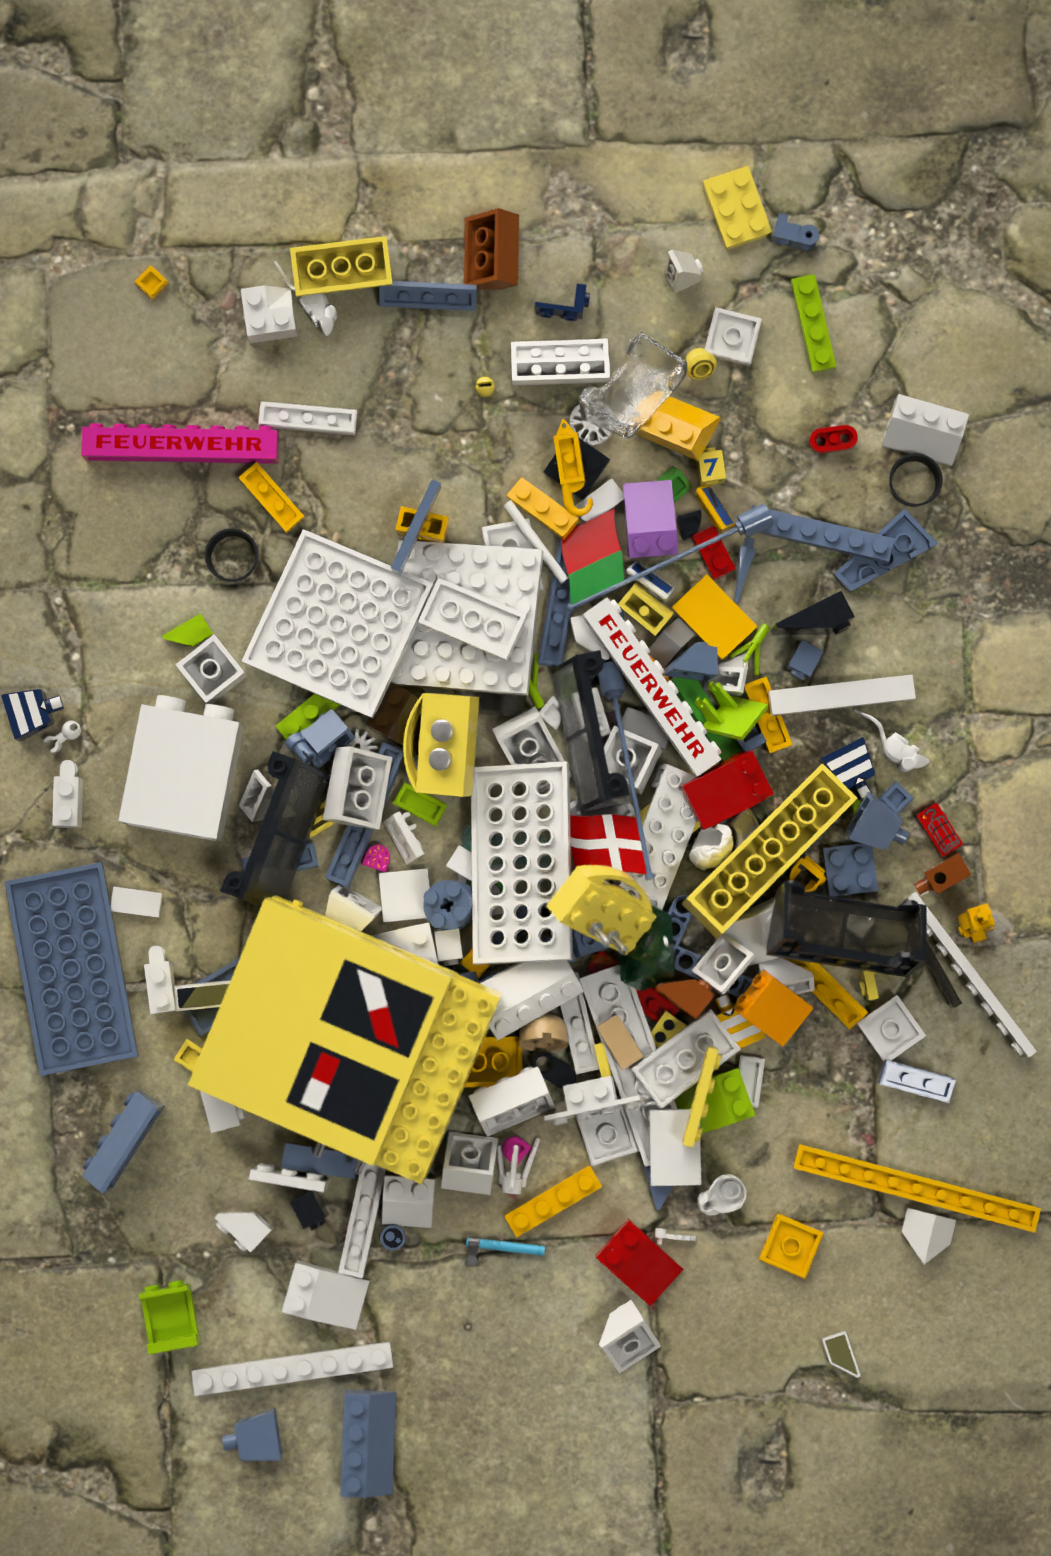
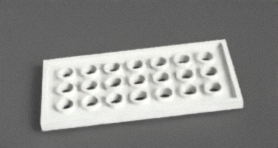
[471,761,573,965]

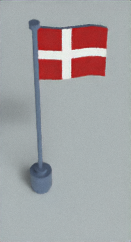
[570,662,655,881]

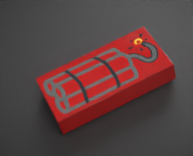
[915,803,963,858]

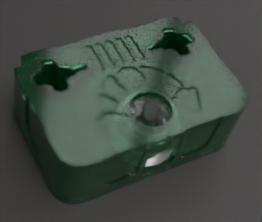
[619,905,675,991]

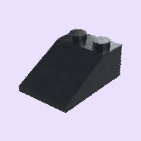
[771,591,855,635]

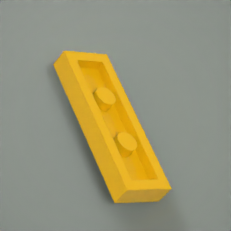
[238,462,305,533]
[506,477,579,540]
[744,676,793,754]

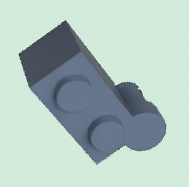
[285,709,356,769]

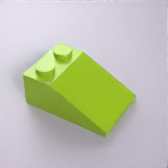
[674,1067,756,1134]

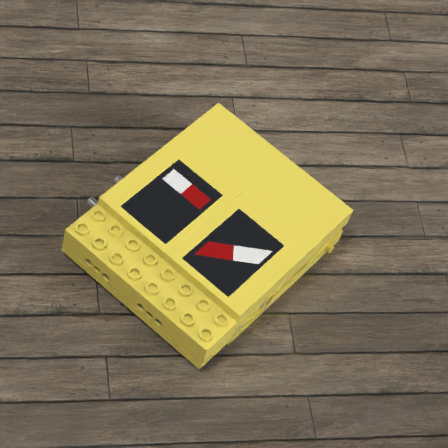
[188,895,503,1184]

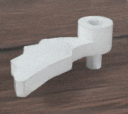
[655,1228,696,1245]

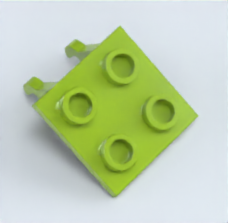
[695,681,769,741]

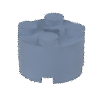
[423,880,473,930]

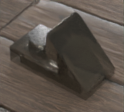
[477,692,527,718]

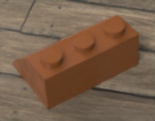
[464,208,519,290]
[653,979,714,1019]

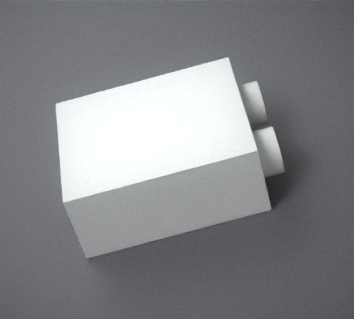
[118,695,244,842]

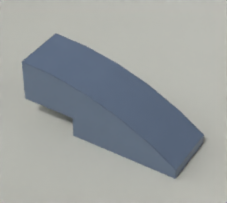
[281,1142,359,1179]

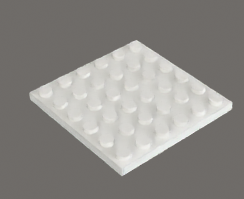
[242,529,435,719]
[391,540,544,696]

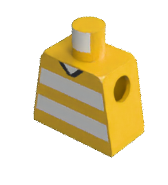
[715,994,766,1048]

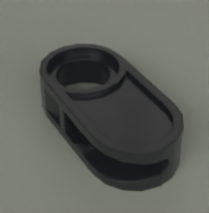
[531,1052,576,1089]

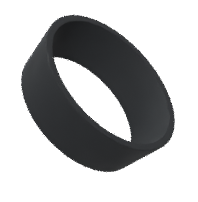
[889,453,943,507]
[205,528,258,582]

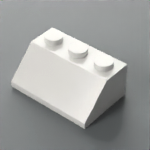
[882,394,969,466]
[323,746,392,830]
[469,1066,555,1137]

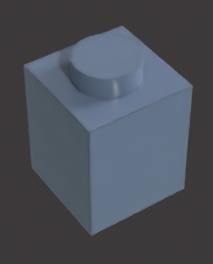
[786,640,824,680]

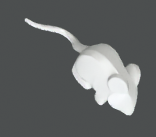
[274,261,337,336]
[854,709,930,772]

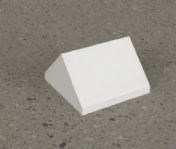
[692,933,756,996]

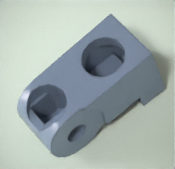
[771,213,819,250]

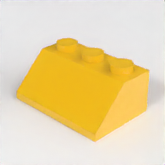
[629,392,721,461]

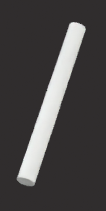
[504,500,569,584]

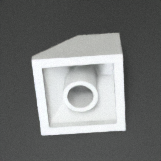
[599,1300,661,1374]

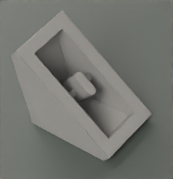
[648,618,696,668]

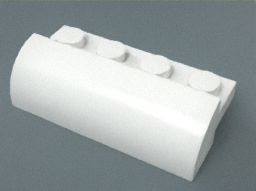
[511,339,610,386]

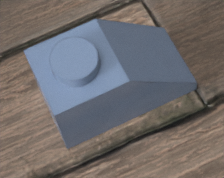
[663,642,718,682]

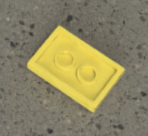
[702,166,772,250]

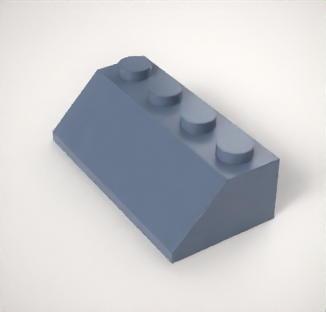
[83,1090,165,1194]
[340,1390,396,1498]

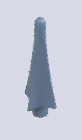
[734,537,757,604]

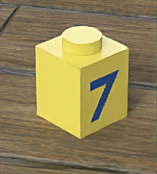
[696,448,726,487]

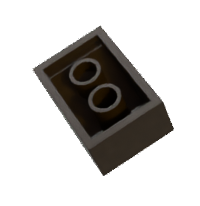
[366,682,421,756]

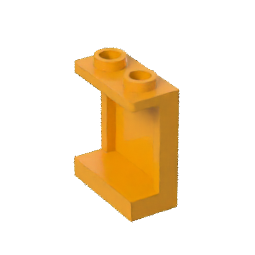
[733,969,814,1047]

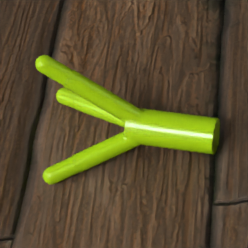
[730,623,771,676]
[528,653,545,709]

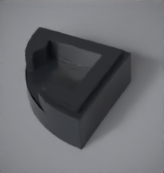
[677,509,702,541]

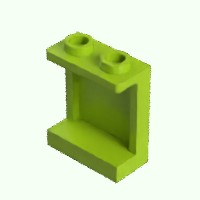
[138,1280,201,1355]

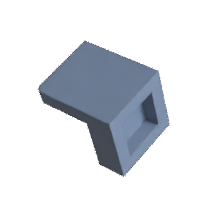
[735,726,766,751]

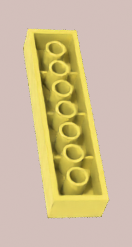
[682,763,857,939]

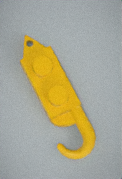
[553,419,593,516]

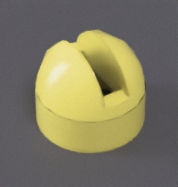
[475,377,495,397]

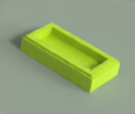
[393,782,448,827]

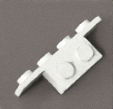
[544,1076,646,1126]

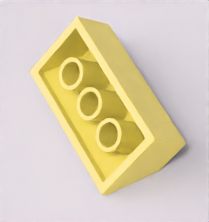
[290,236,393,297]

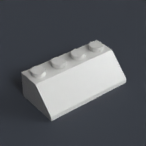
[480,960,585,1040]

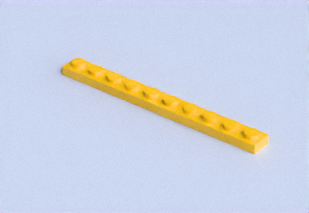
[792,1144,1041,1233]

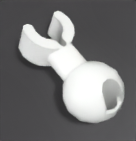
[44,721,81,753]

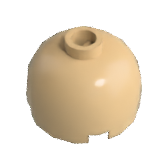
[519,1011,569,1052]

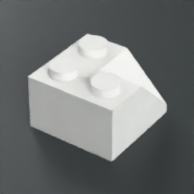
[241,285,298,343]
[176,634,247,704]

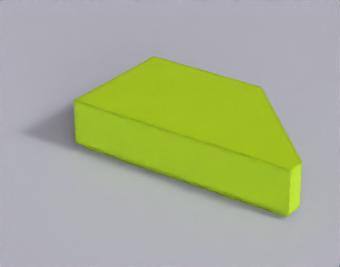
[162,613,214,647]

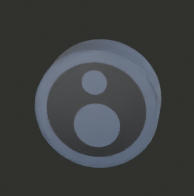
[381,1225,406,1250]

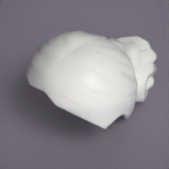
[698,1174,747,1216]

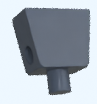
[845,792,909,850]
[222,1408,283,1461]

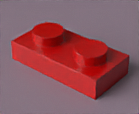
[692,526,736,581]

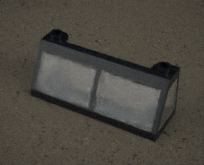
[552,650,630,813]

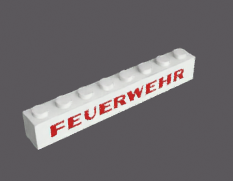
[582,597,722,777]

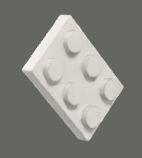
[249,1163,329,1192]

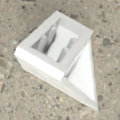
[703,651,748,697]
[239,769,296,822]
[901,1207,956,1265]

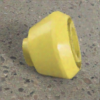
[685,348,717,380]

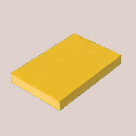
[671,574,758,661]

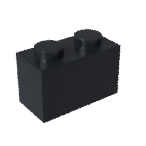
[290,1190,329,1231]

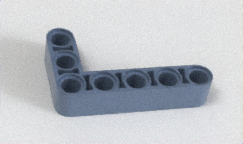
[651,895,753,998]

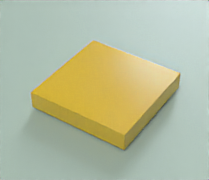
[759,1213,824,1279]

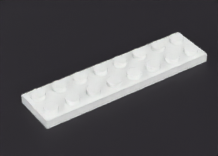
[579,962,677,1167]

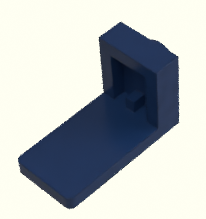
[534,283,590,321]

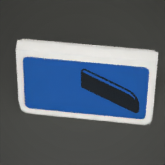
[626,561,674,603]

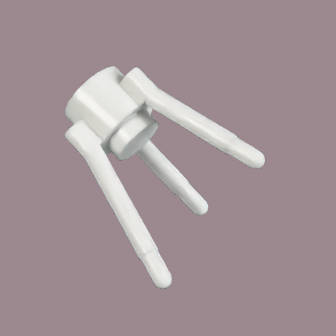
[497,1138,540,1194]

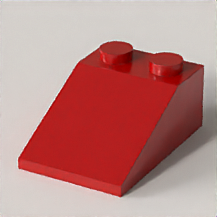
[681,750,774,830]
[595,1218,684,1306]

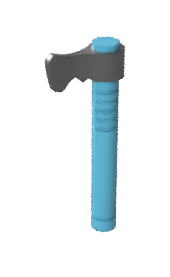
[465,1235,545,1266]

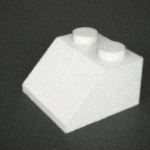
[604,725,662,795]
[441,1131,498,1195]
[382,1174,436,1228]

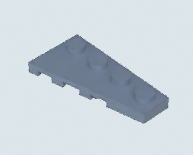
[833,508,938,593]

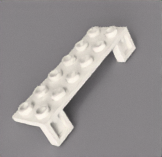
[613,764,697,920]

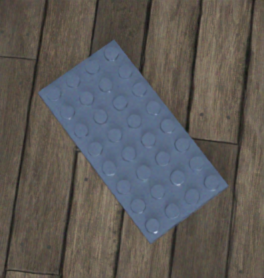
[5,862,139,1076]

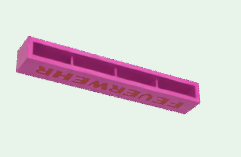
[81,423,279,464]

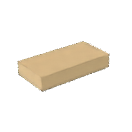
[596,1014,644,1070]

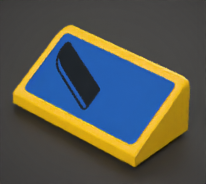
[695,485,735,534]

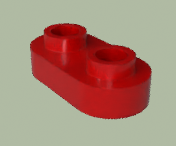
[809,425,858,454]

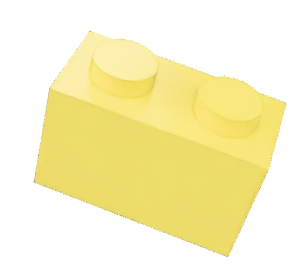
[618,582,674,636]

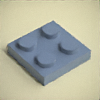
[822,844,878,897]

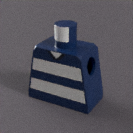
[1,689,64,742]
[819,737,875,800]

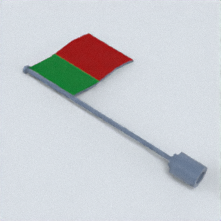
[561,503,774,613]

